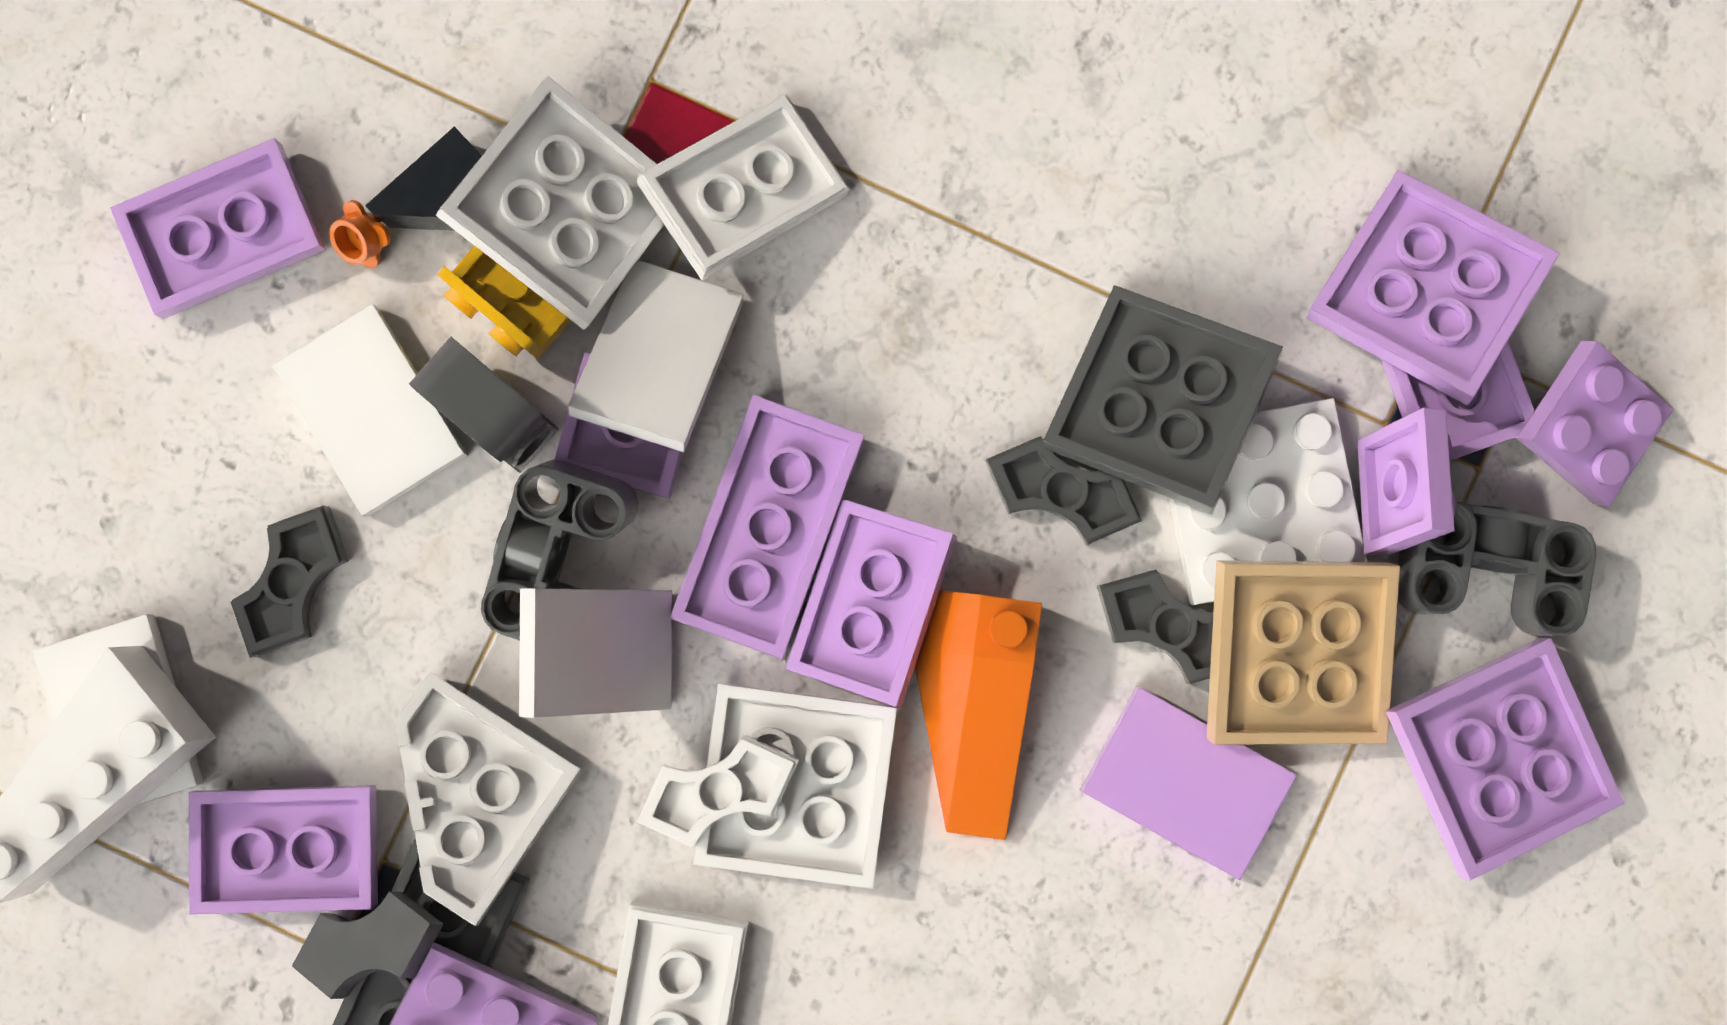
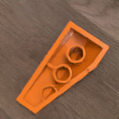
[915,590,1042,840]

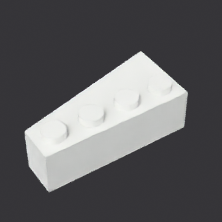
[0,646,216,903]

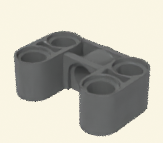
[409,336,559,473]
[481,460,639,641]
[1398,502,1596,636]

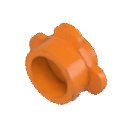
[329,200,391,268]

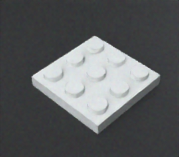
[436,75,664,330]
[1169,398,1367,605]
[693,683,897,889]

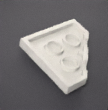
[394,671,581,926]

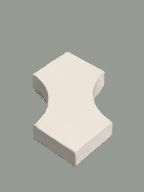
[637,734,799,847]

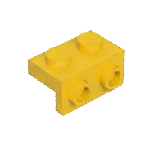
[437,245,571,359]

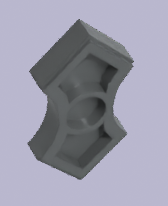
[985,436,1142,545]
[231,505,349,658]
[1097,570,1214,684]
[292,891,443,999]

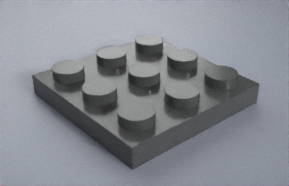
[1043,285,1283,514]

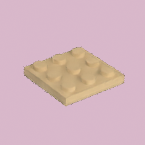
[1206,560,1400,745]

